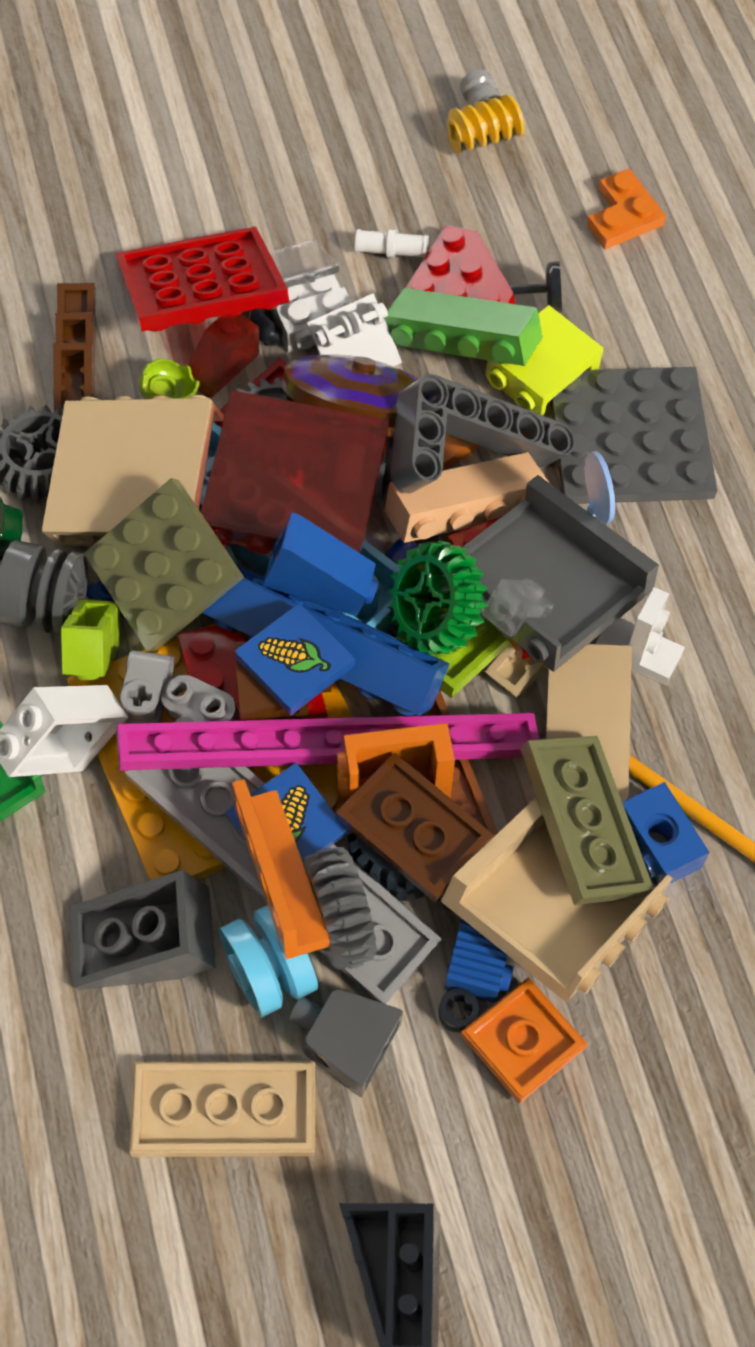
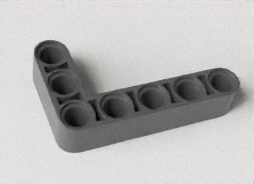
[390,374,575,494]

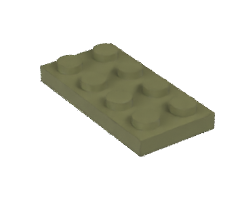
[520,736,654,906]

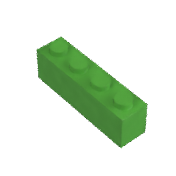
[385,288,543,366]

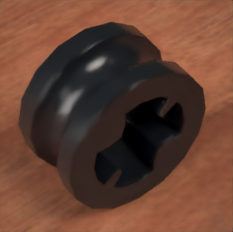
[438,988,479,1033]

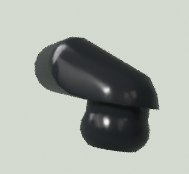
[246,309,282,346]

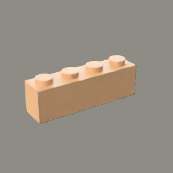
[384,452,549,543]

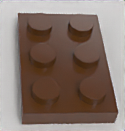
[336,752,494,903]

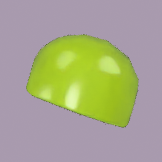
[139,358,200,399]

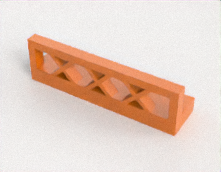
[232,779,330,960]

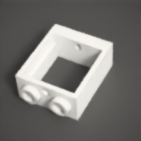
[0,685,128,777]

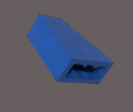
[263,512,378,616]

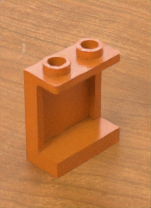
[336,723,455,800]

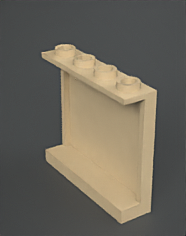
[41,395,224,547]
[441,797,673,1002]

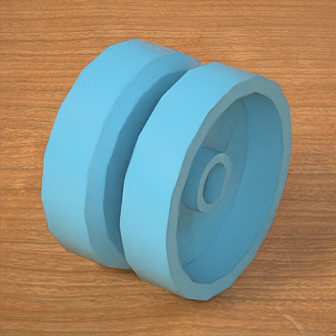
[218,905,318,1018]

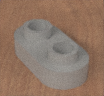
[161,675,240,722]

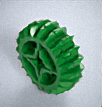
[386,541,489,654]

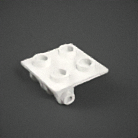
[306,294,402,366]

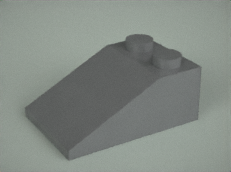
[70,870,216,990]

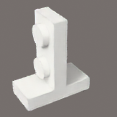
[596,587,685,686]

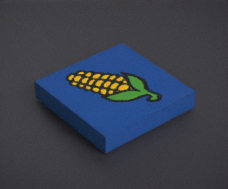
[235,603,356,716]
[226,763,348,863]

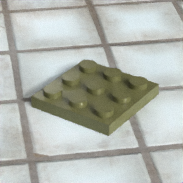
[84,478,244,652]

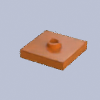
[460,977,588,1105]

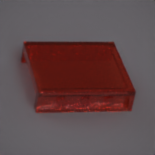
[201,390,389,554]

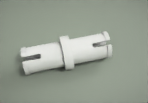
[355,229,429,258]

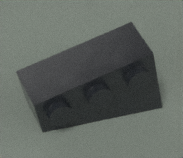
[339,1203,440,1347]

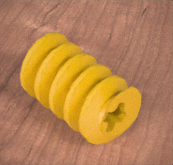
[447,94,525,154]

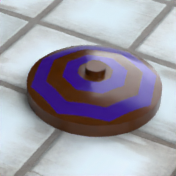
[282,354,419,428]

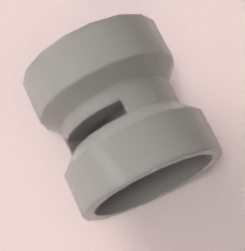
[459,70,501,107]

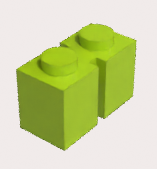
[61,599,120,681]

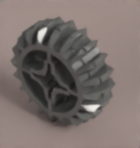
[0,404,63,504]
[303,847,377,970]

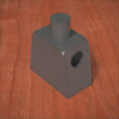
[289,989,403,1098]

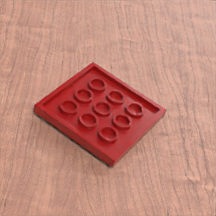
[116,226,289,332]

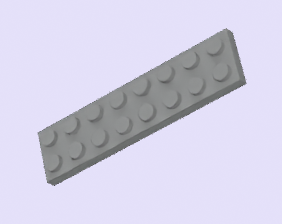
[125,713,442,1004]

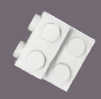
[270,270,352,352]

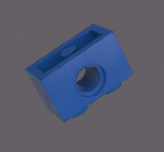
[622,782,710,886]

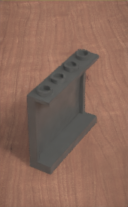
[462,475,659,672]

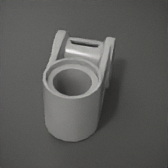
[120,650,174,724]

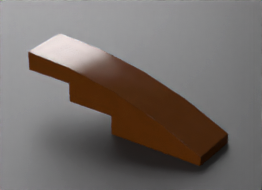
[54,283,96,412]

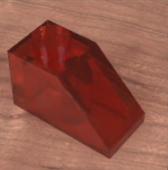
[188,314,260,399]

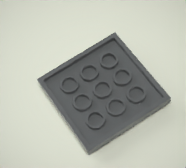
[550,367,717,504]

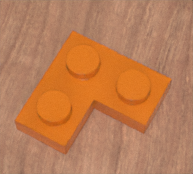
[586,168,666,250]

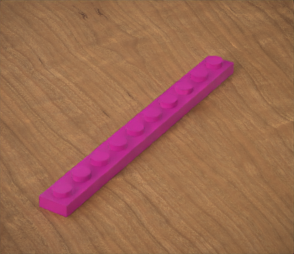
[116,713,540,771]

